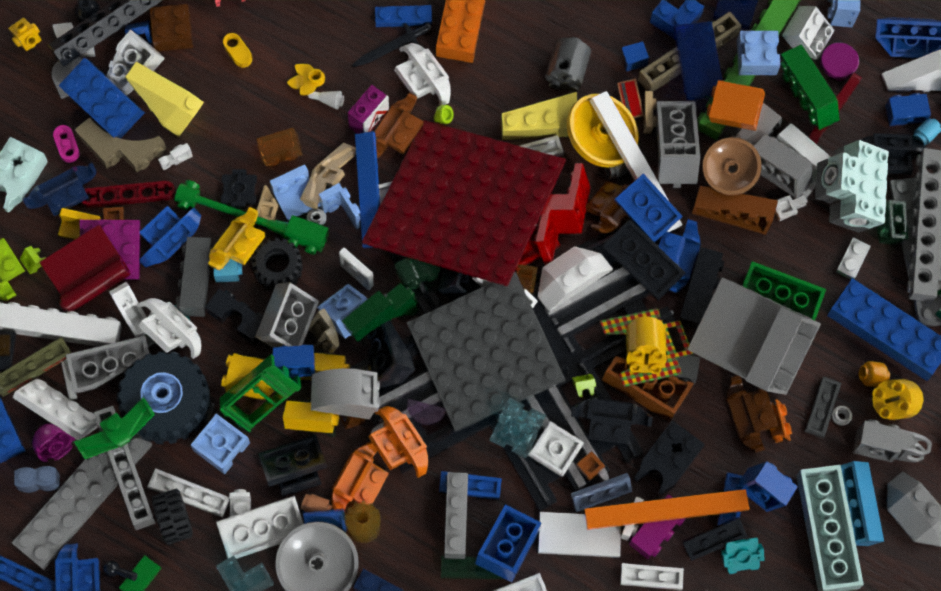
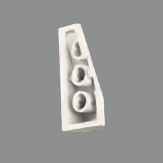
[106,30,165,95]
[881,50,941,92]

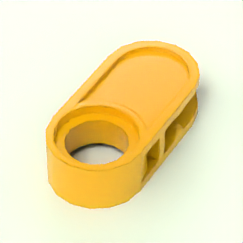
[223,33,252,68]

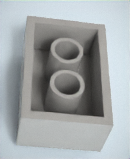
[754,134,812,199]
[255,282,319,348]

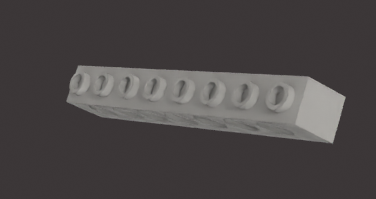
[906,148,941,302]

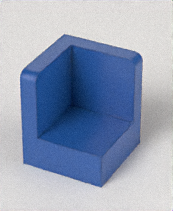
[622,42,649,72]

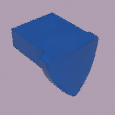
[125,20,153,43]

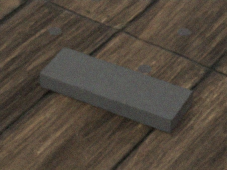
[804,376,842,438]

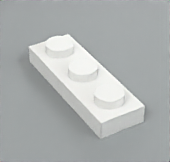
[620,563,684,590]

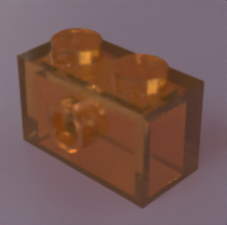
[257,128,303,166]

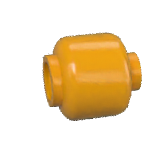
[859,361,890,388]

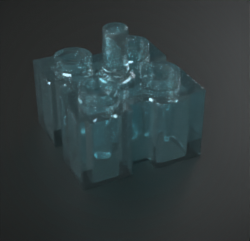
[489,398,546,458]

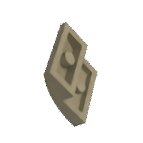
[308,308,339,355]

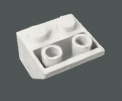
[782,6,835,60]

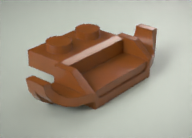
[375,93,424,158]

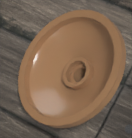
[703,137,762,195]

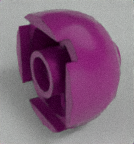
[32,422,75,462]

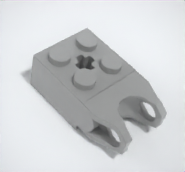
[853,419,932,463]

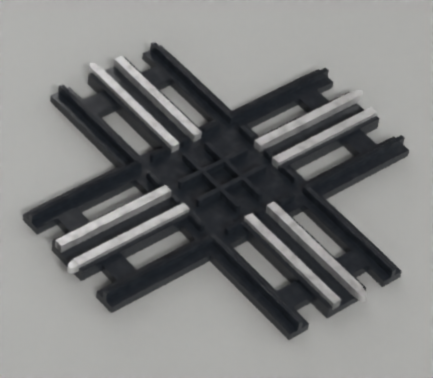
[349,229,676,512]

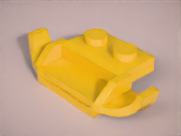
[208,207,265,270]

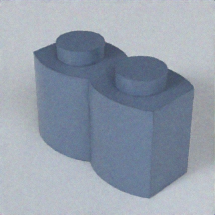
[14,466,60,493]

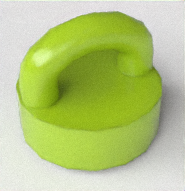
[434,105,454,124]

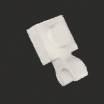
[775,195,808,221]

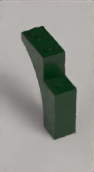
[342,283,419,342]

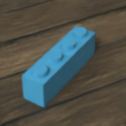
[841,461,884,546]

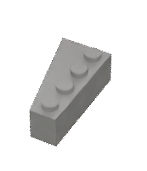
[729,103,782,172]

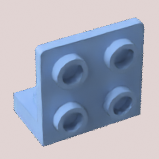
[270,165,320,221]
[319,183,361,229]

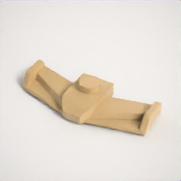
[300,143,356,210]

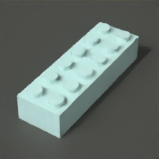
[796,465,864,591]

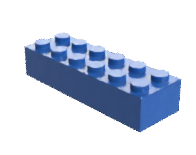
[827,278,941,381]

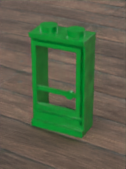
[220,354,301,432]

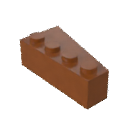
[692,186,778,235]
[602,356,694,422]

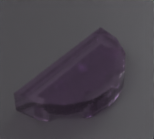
[407,399,446,425]

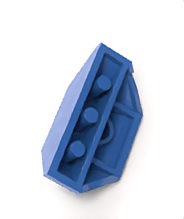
[875,17,941,58]

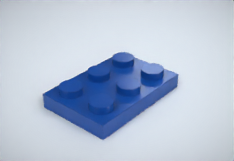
[614,173,683,242]

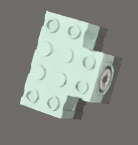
[815,140,888,233]

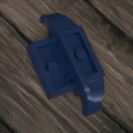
[22,163,97,216]

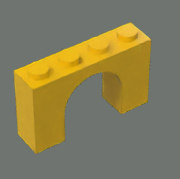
[283,353,349,433]

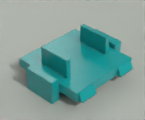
[721,537,765,574]

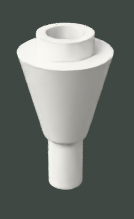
[308,91,344,110]

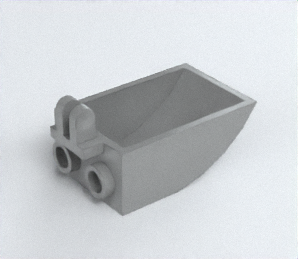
[311,368,380,419]

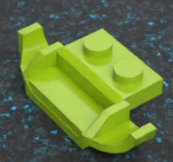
[0,238,25,301]

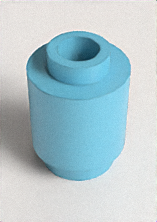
[913,118,941,145]

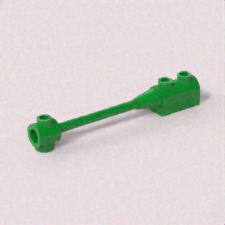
[175,180,329,255]

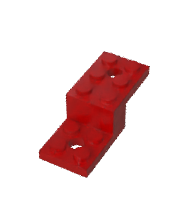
[534,163,591,265]

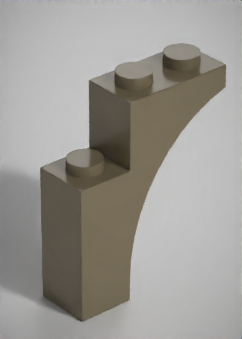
[75,118,166,172]

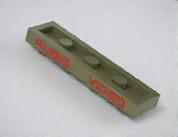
[0,337,71,397]

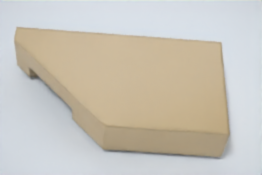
[257,185,279,220]

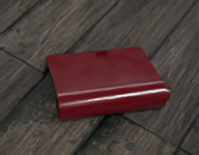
[39,224,131,312]

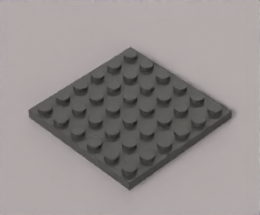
[407,272,566,432]

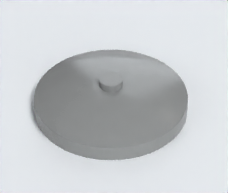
[276,521,359,591]

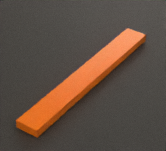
[584,489,749,530]

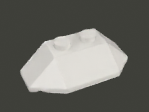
[538,246,613,312]

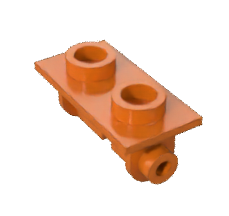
[770,399,792,443]

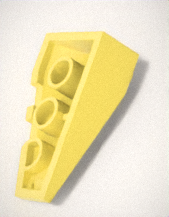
[125,62,204,137]

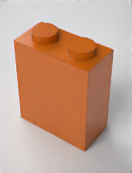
[707,80,765,131]

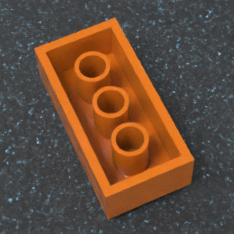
[436,0,486,63]

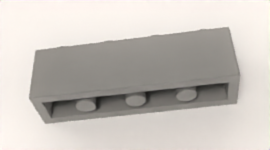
[445,472,468,559]

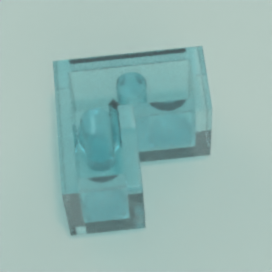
[216,556,274,591]

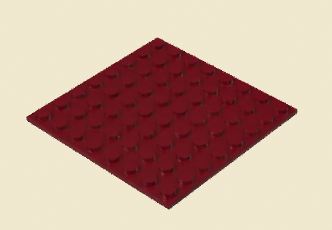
[362,120,566,287]

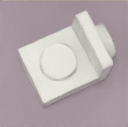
[229,489,251,517]

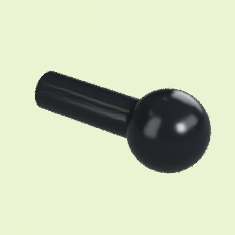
[103,560,138,581]

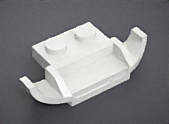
[394,43,451,105]
[137,298,201,359]

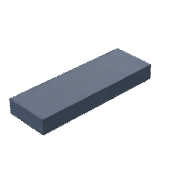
[571,473,632,512]

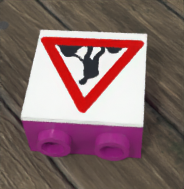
[348,85,389,134]

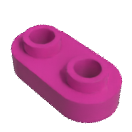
[53,125,80,163]

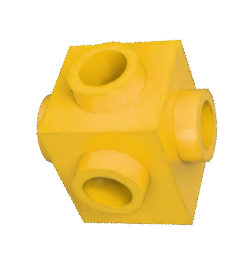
[8,17,42,51]

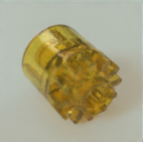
[345,501,381,543]

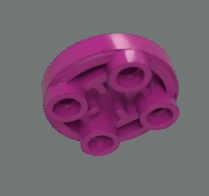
[820,43,859,81]

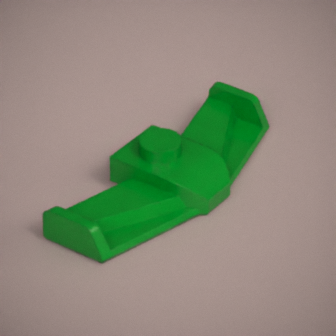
[73,397,155,459]

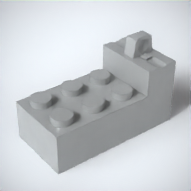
[656,101,700,188]

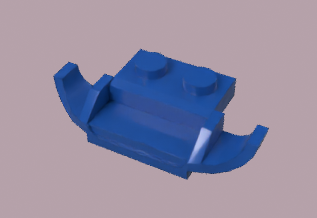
[140,206,201,268]
[659,219,701,293]
[55,543,100,591]

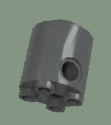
[545,37,591,93]

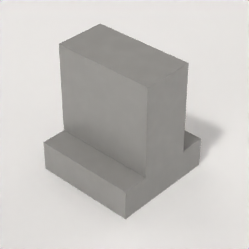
[687,278,821,395]

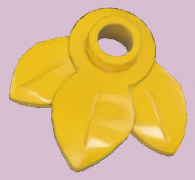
[287,64,325,95]

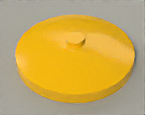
[567,94,639,168]

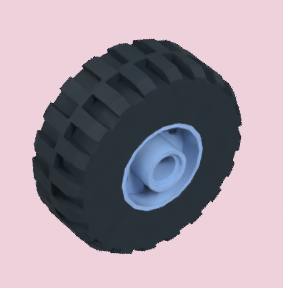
[117,351,211,444]

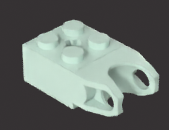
[0,137,48,213]

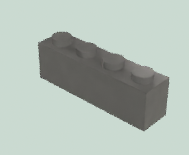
[176,237,212,317]

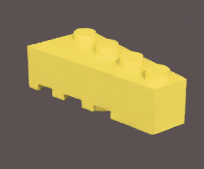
[501,92,577,140]

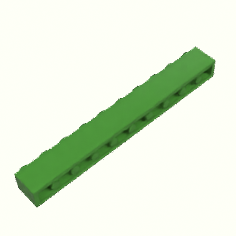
[697,0,801,141]

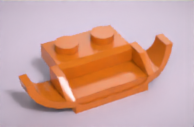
[369,406,428,478]
[331,441,389,512]

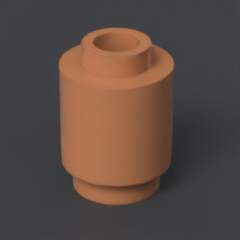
[301,494,332,512]

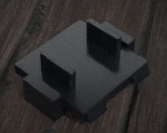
[221,169,257,209]

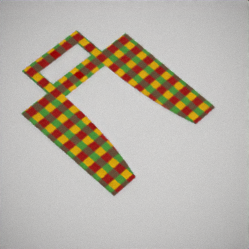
[600,309,693,387]

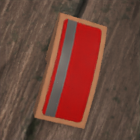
[617,78,644,118]

